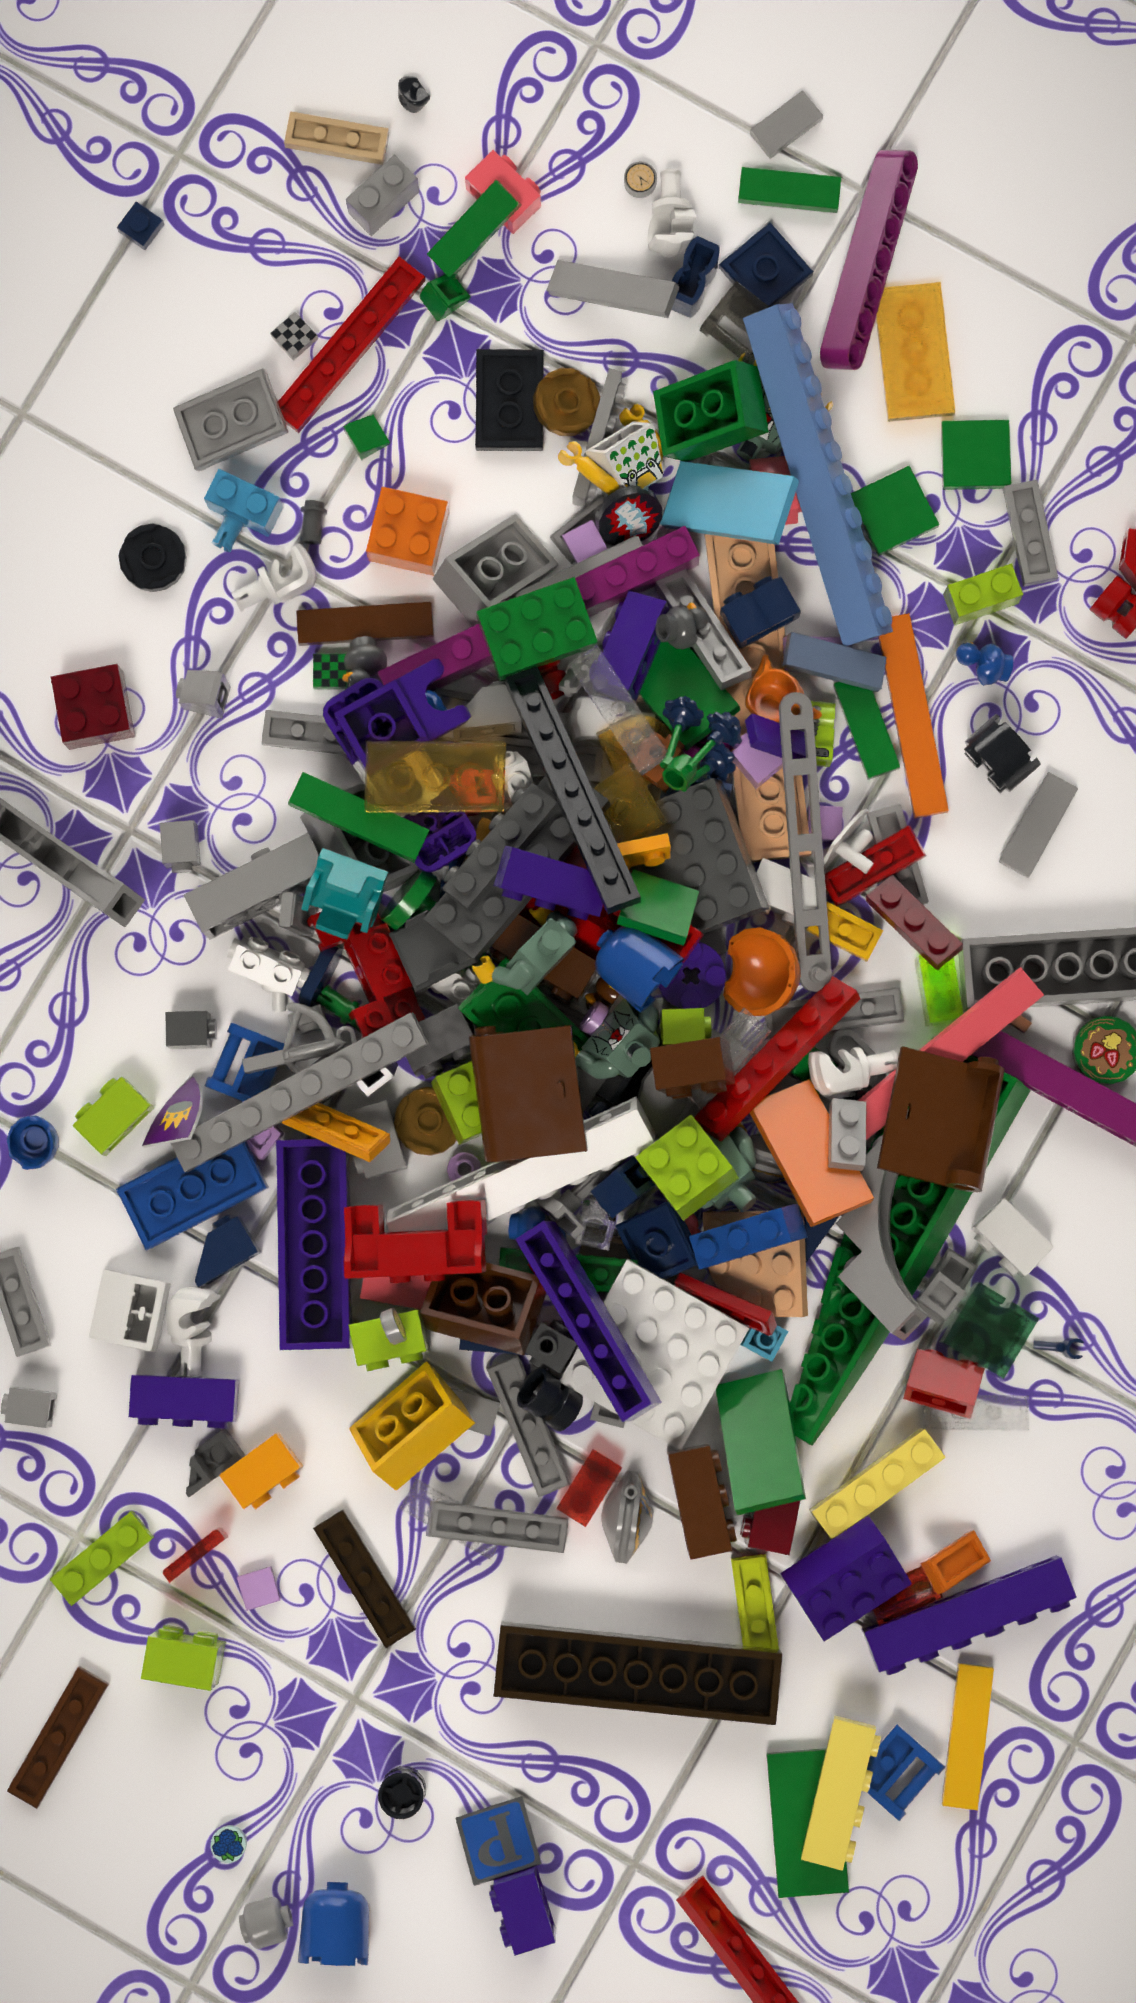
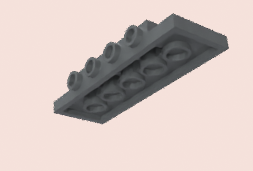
[423,776,611,963]

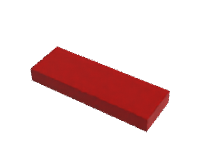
[825,826,927,907]
[674,1272,777,1336]

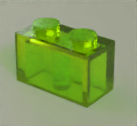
[914,955,963,1027]

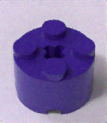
[659,942,726,1009]

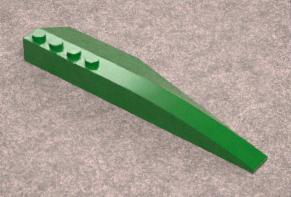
[790,1036,1031,1446]

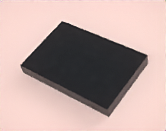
[475,349,544,451]

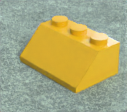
[349,1361,475,1491]

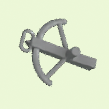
[242,1003,357,1074]

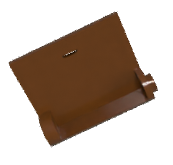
[468,1025,588,1162]
[877,1046,1005,1193]

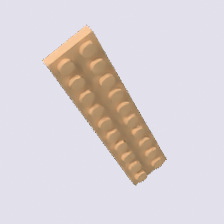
[704,534,812,862]

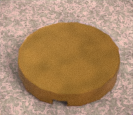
[533,368,600,436]
[394,1087,457,1156]

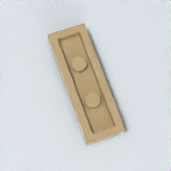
[284,111,389,165]

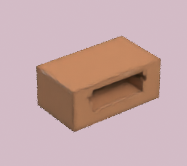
[1010,1015,1032,1033]

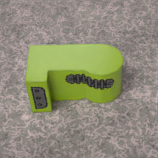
[811,701,836,767]

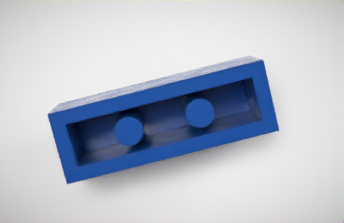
[689,1204,808,1270]

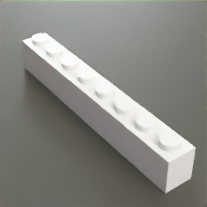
[386,1096,655,1232]

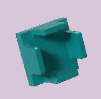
[301,848,388,939]

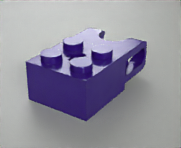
[334,659,472,777]

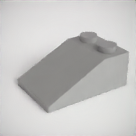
[432,513,559,626]

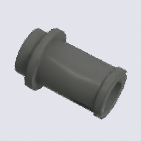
[300,500,328,545]

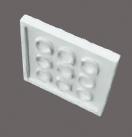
[560,1259,749,1450]

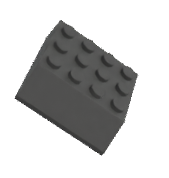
[608,778,770,934]

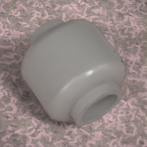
[239,1897,293,1949]

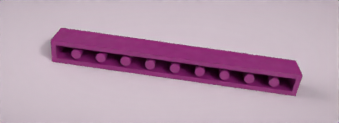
[377,526,700,692]

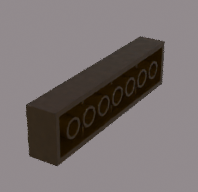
[493,1621,783,1725]

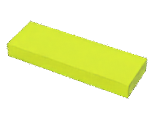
[731,1554,779,1649]

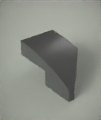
[186,1429,246,1498]

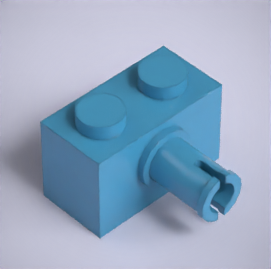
[204,469,284,552]

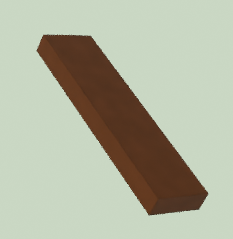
[296,602,434,646]
[7,1666,110,1809]

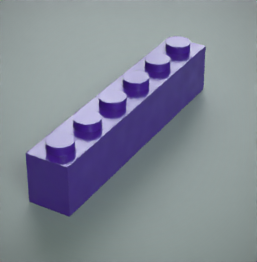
[515,1221,662,1422]
[861,1555,1077,1675]

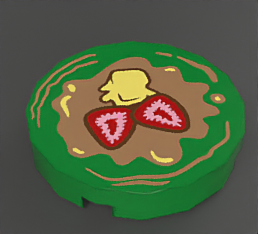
[1072,1016,1136,1085]

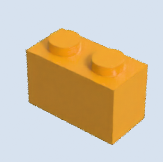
[219,1432,303,1510]

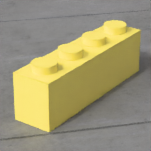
[809,1428,946,1540]
[801,1715,881,1871]

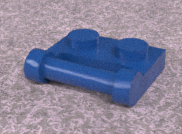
[204,1023,284,1102]
[867,1724,945,1821]

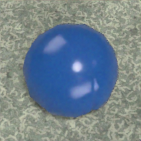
[6,1115,59,1170]

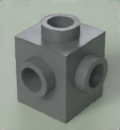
[525,1319,578,1373]

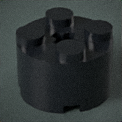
[964,714,1041,794]

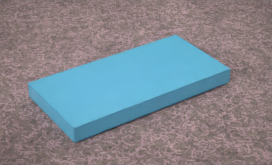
[660,461,799,545]

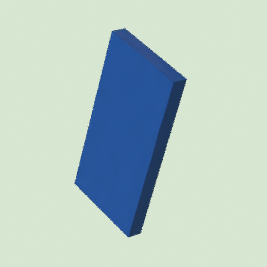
[116,1141,269,1251]

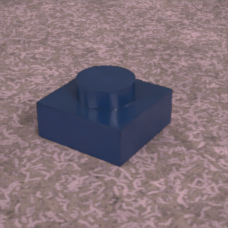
[116,201,165,250]

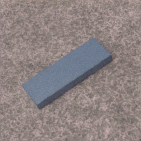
[782,632,887,692]

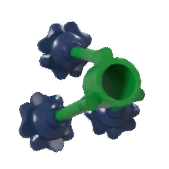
[660,696,742,792]

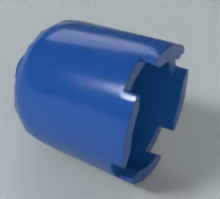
[595,926,684,1013]
[298,1882,369,1966]

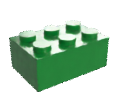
[653,360,769,462]
[476,577,598,681]

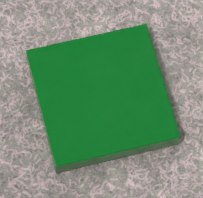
[941,420,1011,490]
[851,465,940,556]
[616,869,699,946]

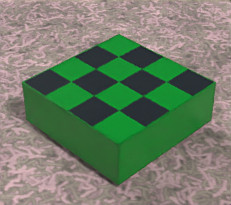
[313,654,348,690]

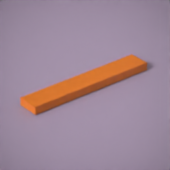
[878,613,949,819]

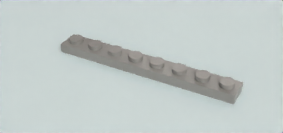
[170,1013,429,1172]

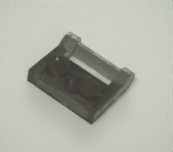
[699,281,769,365]

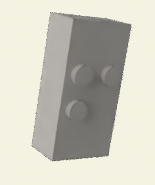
[183,833,319,940]

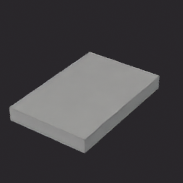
[173,368,289,472]

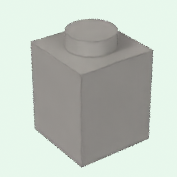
[159,820,201,873]
[1,1387,57,1428]

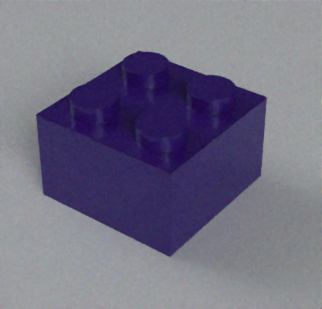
[489,1866,556,1956]

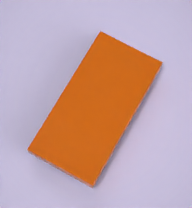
[750,1079,874,1227]

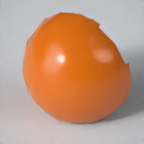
[723,927,801,1017]

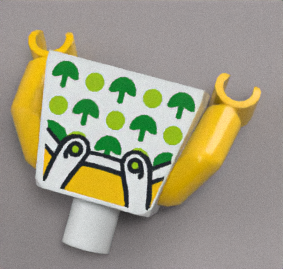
[558,404,664,495]

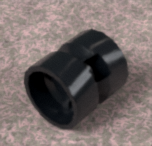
[517,1368,583,1431]
[378,1766,426,1819]

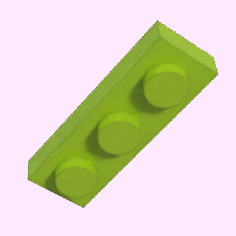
[50,1511,154,1606]

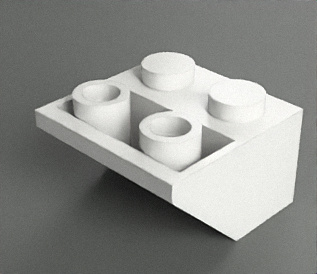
[88,1270,171,1351]

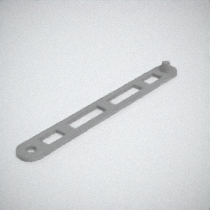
[779,692,832,992]

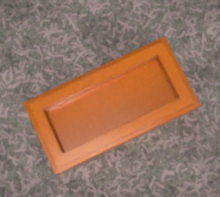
[920,1530,991,1595]

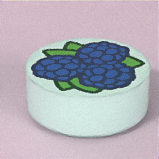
[211,1825,247,1863]

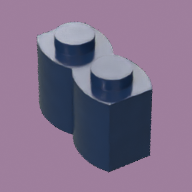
[671,236,720,318]
[720,576,801,649]

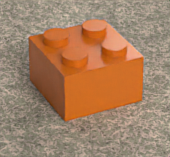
[366,486,450,576]

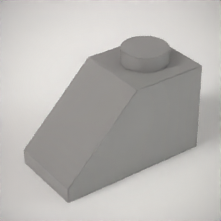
[176,670,231,719]
[453,681,521,742]

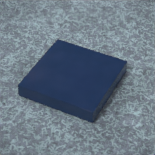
[719,222,814,312]
[615,1201,697,1280]

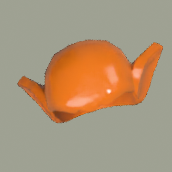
[745,654,822,723]

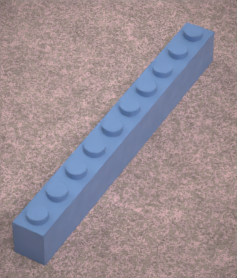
[743,303,893,646]

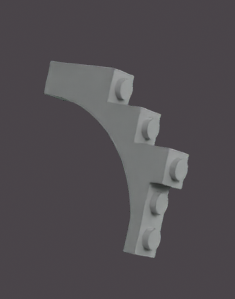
[0,798,145,928]
[835,1109,928,1341]

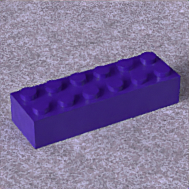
[276,1139,353,1350]

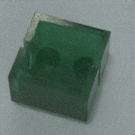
[939,1282,1040,1379]

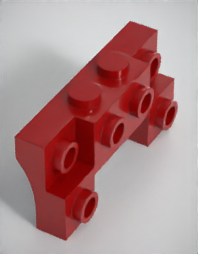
[307,912,425,1039]
[343,1200,487,1283]

